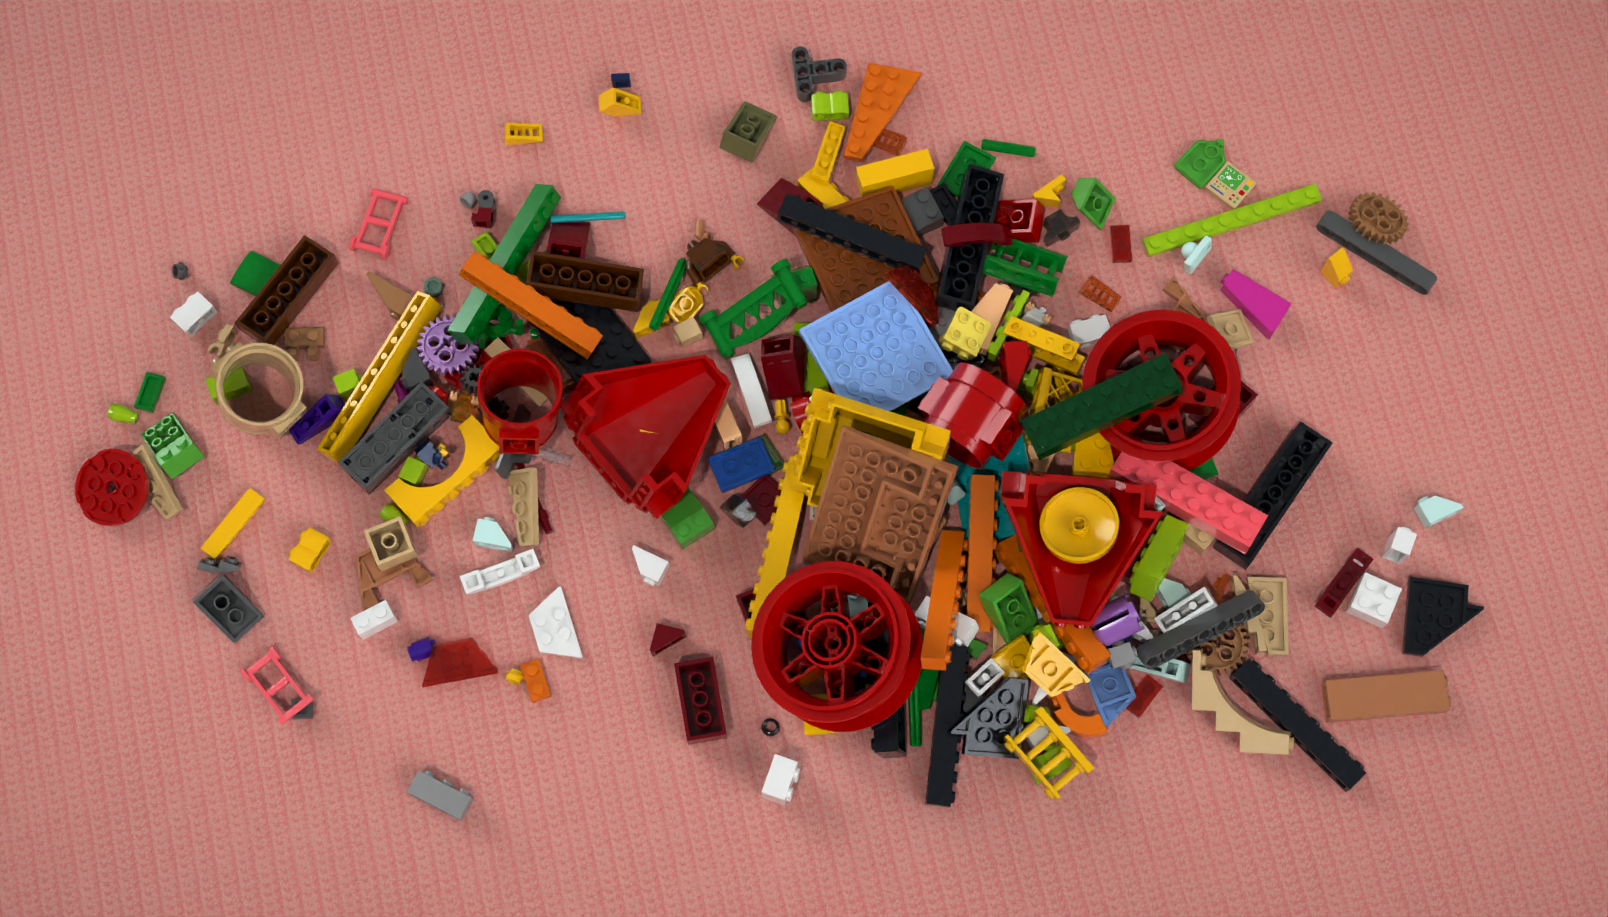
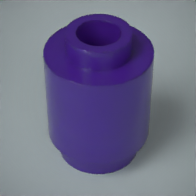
[407,637,438,662]

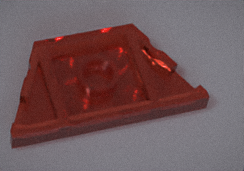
[884,265,939,327]
[422,638,498,687]

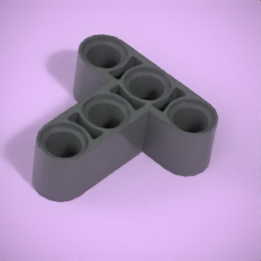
[792,46,847,102]

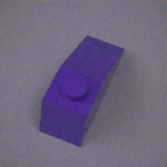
[289,394,345,445]

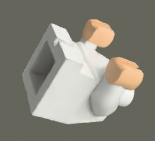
[1021,301,1052,328]

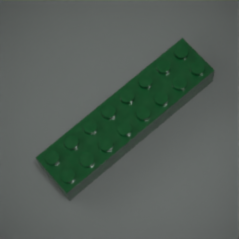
[1021,353,1183,460]

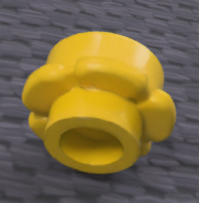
[505,668,524,685]

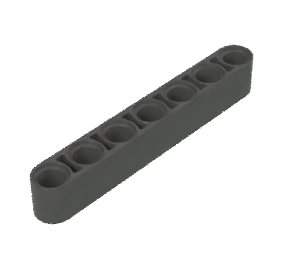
[1316,211,1437,295]
[1136,590,1265,670]

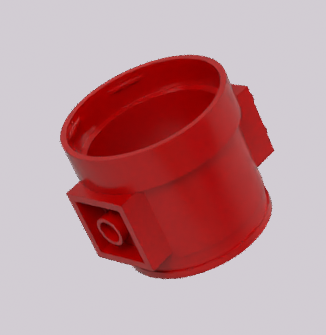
[477,349,563,454]
[918,362,1027,470]

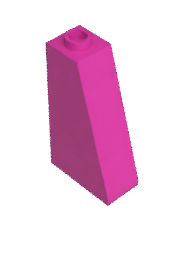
[1220,269,1292,340]

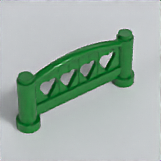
[699,259,807,360]

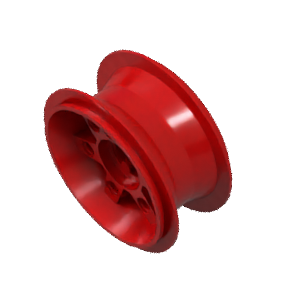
[1082,310,1241,471]
[751,561,923,732]

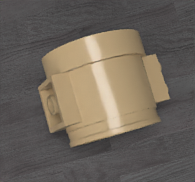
[210,342,307,440]

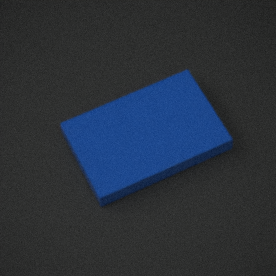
[707,436,775,493]

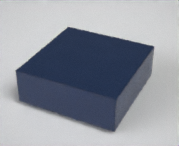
[611,73,631,88]

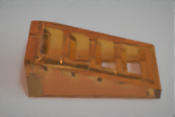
[873,129,907,156]
[1078,275,1121,312]

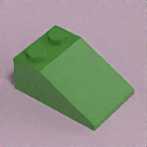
[660,487,715,550]
[979,573,1039,644]

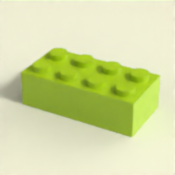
[1129,515,1189,602]

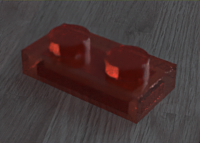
[1110,225,1132,263]
[1126,674,1163,718]

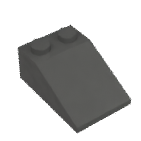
[900,187,944,237]
[192,573,264,644]

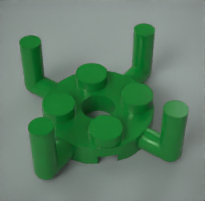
[463,301,524,349]

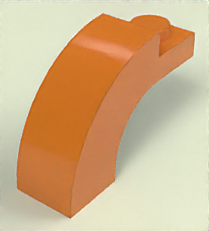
[1050,692,1108,738]

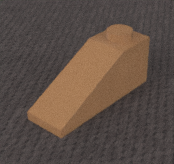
[367,271,413,321]

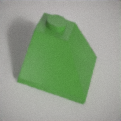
[1071,178,1116,229]

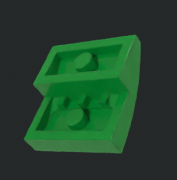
[230,251,280,296]

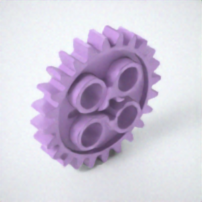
[417,315,479,376]

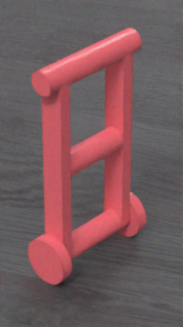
[349,188,408,260]
[240,645,314,725]

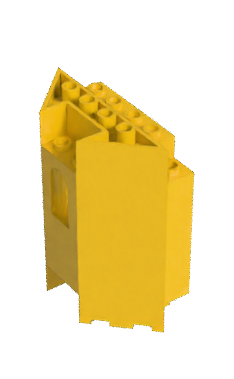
[790,388,951,508]

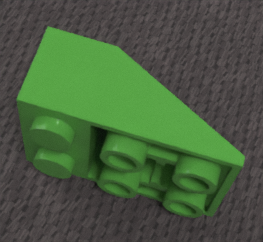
[141,413,204,479]

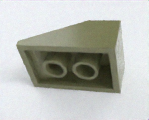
[719,101,777,163]

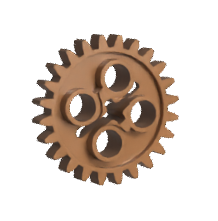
[1348,192,1409,245]
[1186,625,1249,676]

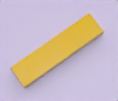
[809,120,846,185]
[200,488,266,560]

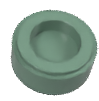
[424,277,443,297]

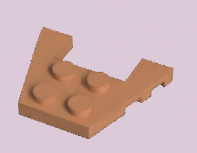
[1162,276,1208,351]
[355,548,433,612]

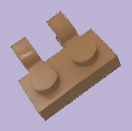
[285,328,325,361]

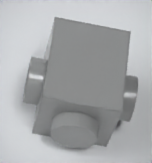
[1107,640,1138,670]

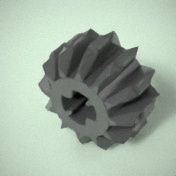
[460,363,484,396]

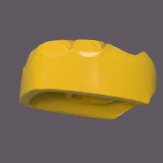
[667,286,704,324]

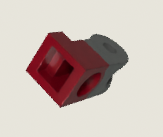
[471,190,495,228]

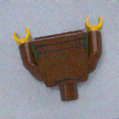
[686,238,744,295]

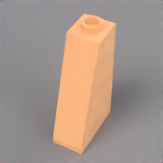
[971,283,1013,355]
[714,398,743,451]

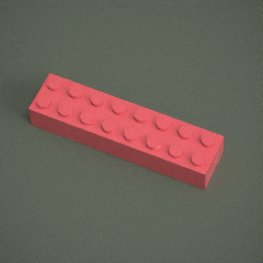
[1108,452,1268,555]

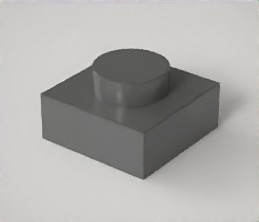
[291,698,313,720]

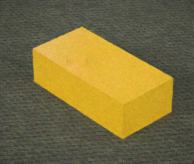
[856,149,934,197]

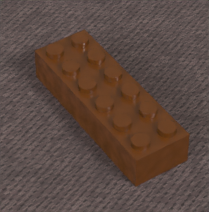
[235,235,339,345]
[526,251,644,312]

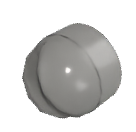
[460,192,476,208]

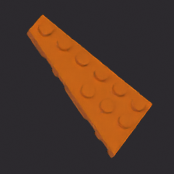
[844,62,922,162]

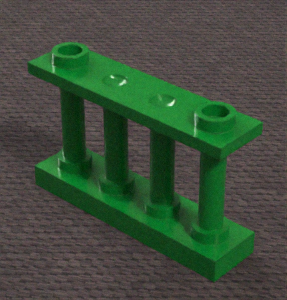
[982,238,1067,297]

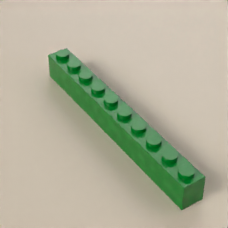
[447,184,561,344]

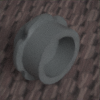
[172,262,188,280]

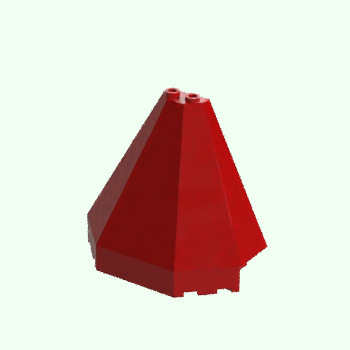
[560,355,731,519]
[999,471,1163,629]

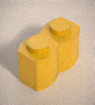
[289,527,332,574]

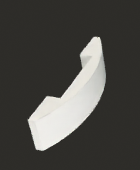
[460,549,540,595]

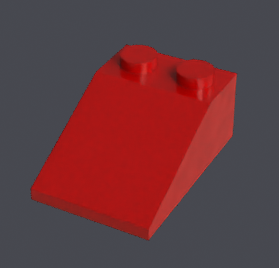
[993,199,1045,243]
[999,341,1031,392]

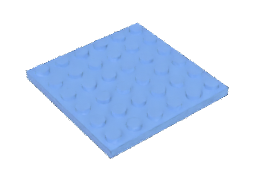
[798,276,953,430]

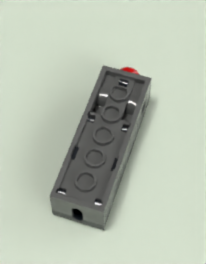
[338,382,452,494]

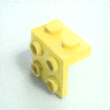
[937,307,991,360]

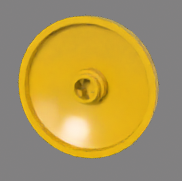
[1040,487,1119,564]

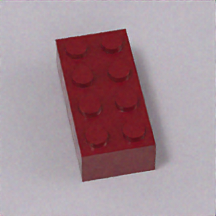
[674,657,727,745]

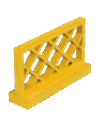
[1024,367,1083,454]

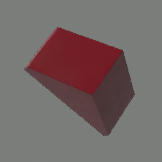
[650,623,687,657]

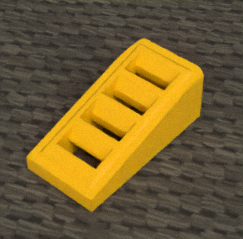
[504,123,543,145]

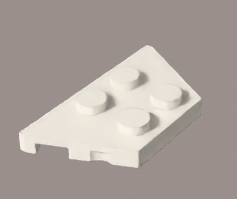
[529,587,583,659]

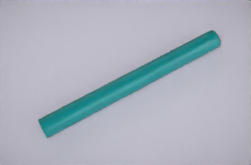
[550,212,625,223]

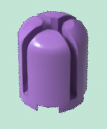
[1090,593,1145,646]

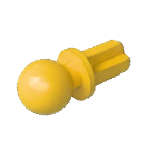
[774,400,790,434]

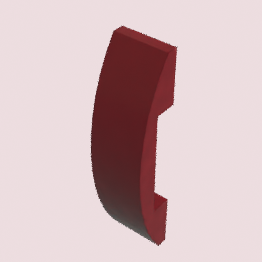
[941,223,1013,247]
[1314,547,1373,618]

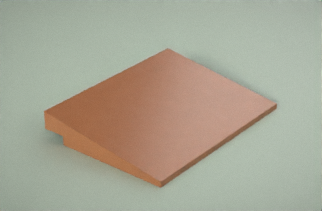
[802,426,959,603]

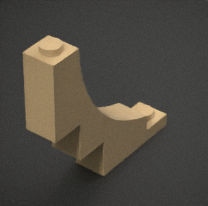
[1192,648,1294,755]

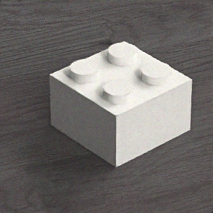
[1346,572,1402,628]
[762,754,800,806]

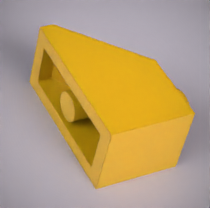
[599,87,642,117]
[1320,247,1353,288]
[633,299,670,339]

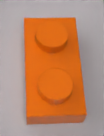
[520,659,552,703]

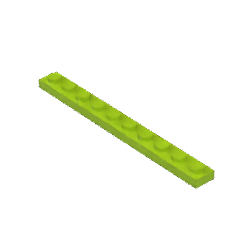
[1142,184,1322,257]

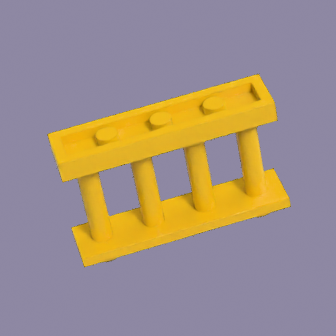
[1003,316,1086,376]
[1004,706,1094,801]

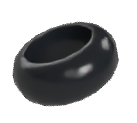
[761,718,780,736]

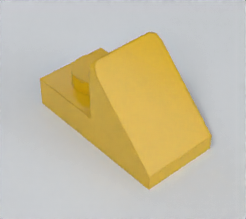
[1031,174,1066,208]

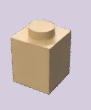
[672,317,703,348]

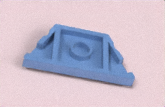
[1082,661,1136,727]

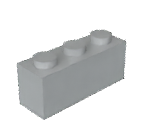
[407,770,474,822]

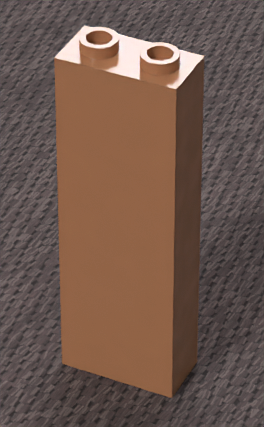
[1321,670,1451,723]

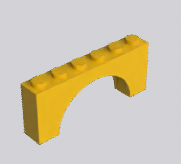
[384,415,501,528]

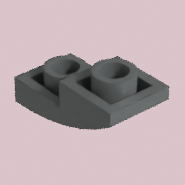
[197,556,243,573]

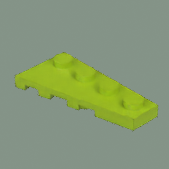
[987,290,1030,362]
[794,322,829,395]

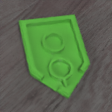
[1173,139,1226,189]

